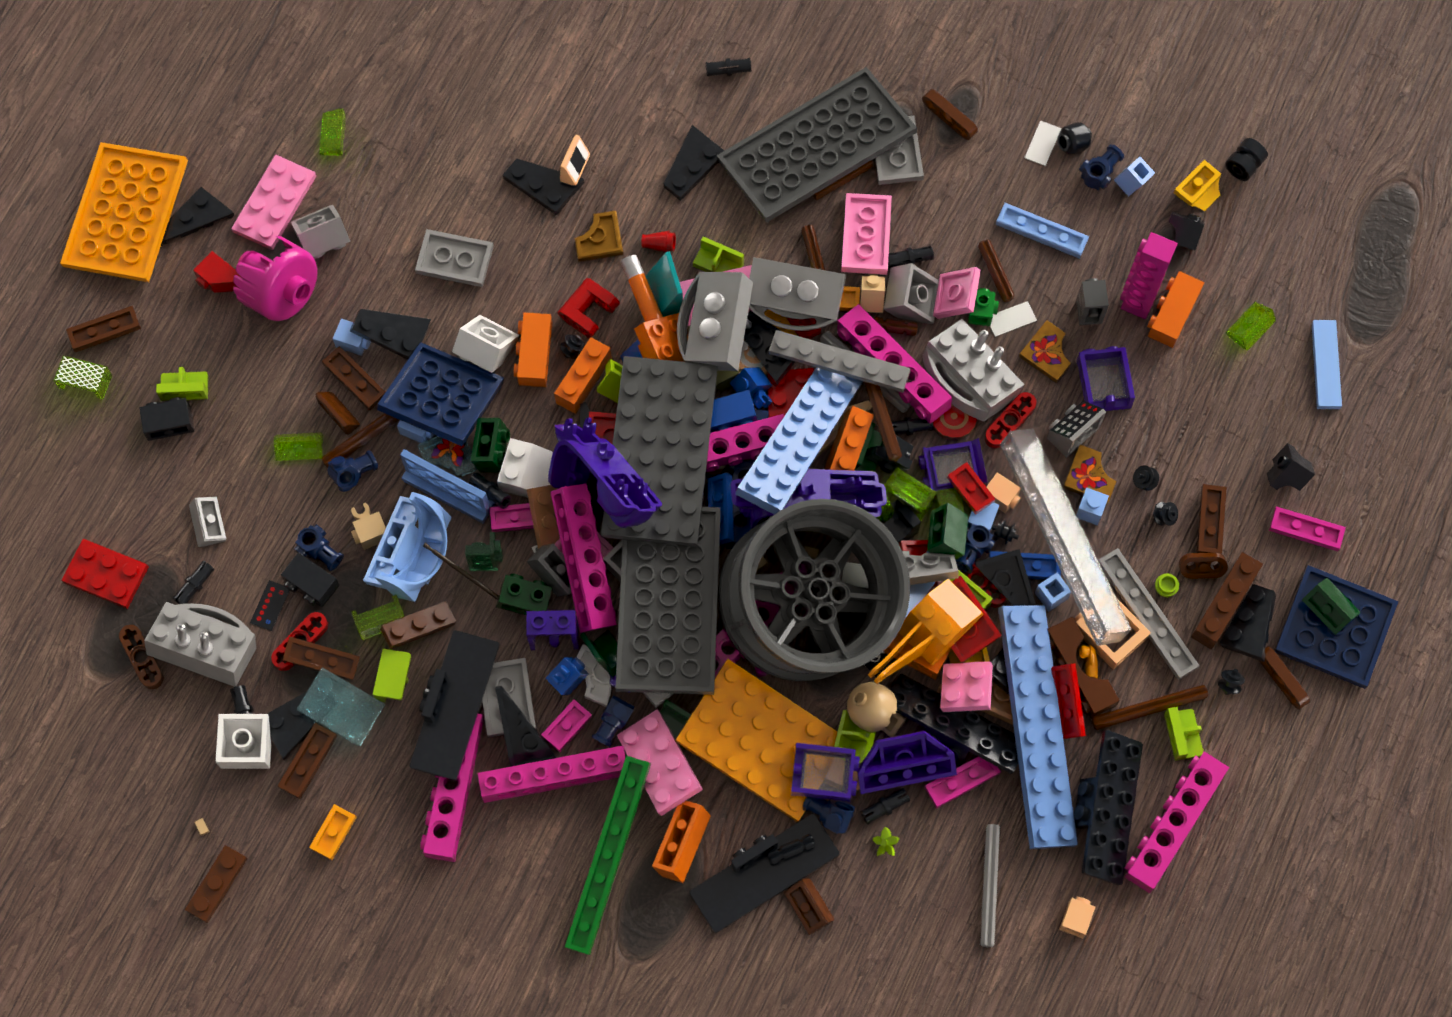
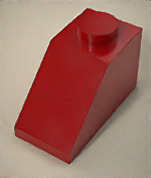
[193,251,242,293]

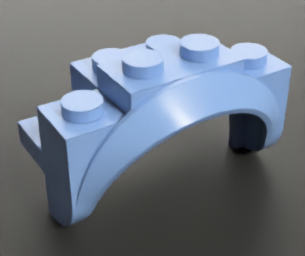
[363,492,452,602]

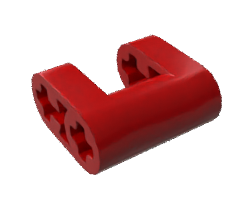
[557,278,620,338]

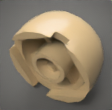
[847,682,897,733]

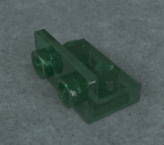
[465,532,503,571]

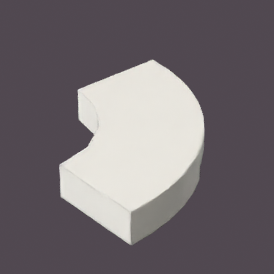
[577,644,611,707]

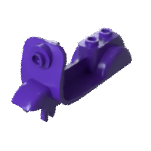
[548,418,662,528]
[731,469,887,529]

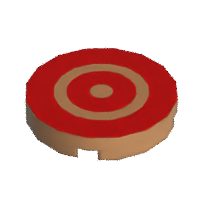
[933,404,977,441]

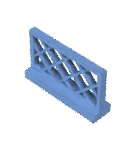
[400,449,495,524]

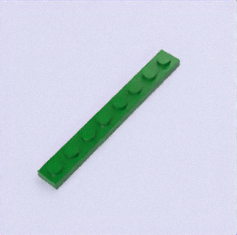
[565,755,651,955]

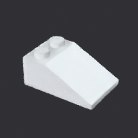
[497,438,553,498]

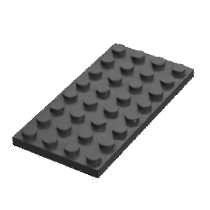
[717,67,917,223]
[601,356,718,547]
[615,507,721,695]

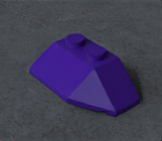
[857,731,957,794]

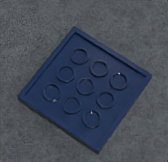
[377,342,504,446]
[1274,565,1399,689]

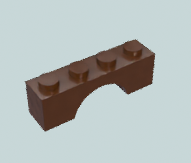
[1191,552,1263,650]
[1047,617,1120,719]

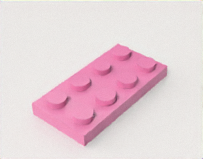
[231,155,316,250]
[841,193,892,275]
[617,709,703,816]

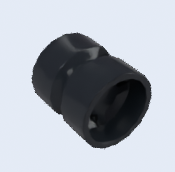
[1225,138,1268,181]

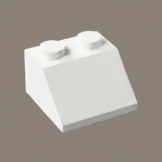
[452,315,519,373]
[216,714,271,769]

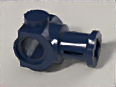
[1079,144,1124,191]
[327,450,378,492]
[294,524,344,571]
[956,524,995,574]
[592,695,635,747]
[803,797,855,834]

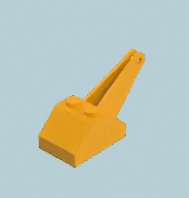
[868,579,984,684]

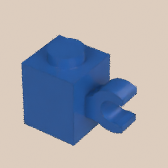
[730,367,772,409]
[546,657,589,695]

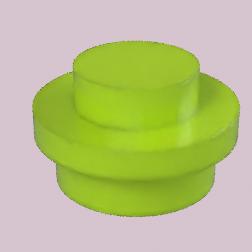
[1155,574,1179,597]

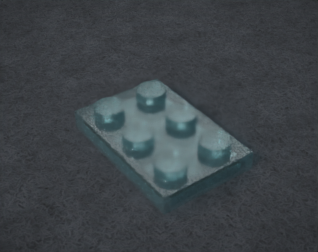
[296,667,385,747]

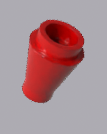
[641,231,676,253]

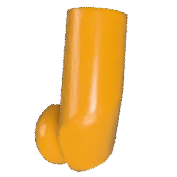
[1079,645,1098,679]

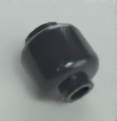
[1057,122,1092,154]

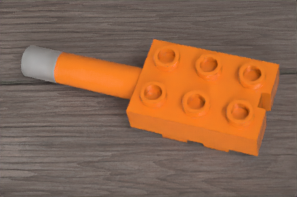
[621,255,688,362]

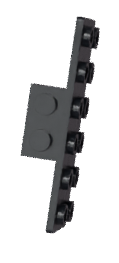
[410,630,500,781]
[891,674,1018,774]
[1074,730,1143,885]
[690,814,840,933]

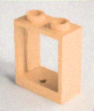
[1074,592,1151,670]

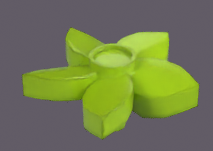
[872,827,899,856]

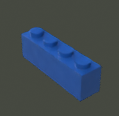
[710,390,758,433]

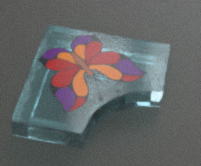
[417,436,478,478]

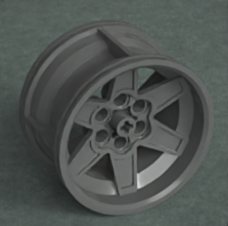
[718,499,910,682]

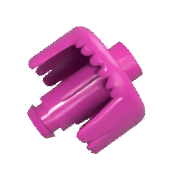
[233,236,317,321]

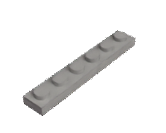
[769,330,910,392]
[1097,548,1199,680]

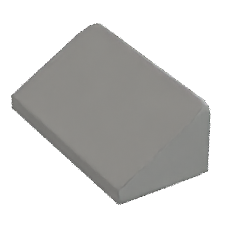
[189,497,226,547]

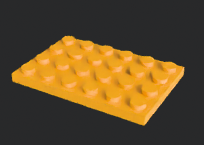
[60,142,188,282]
[675,659,837,822]

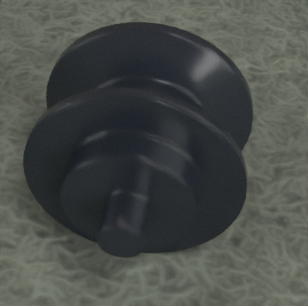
[560,334,585,359]
[1133,465,1159,491]
[1153,502,1178,526]
[991,519,1019,545]
[1218,669,1245,695]

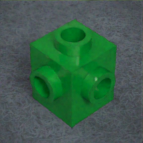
[967,288,999,326]

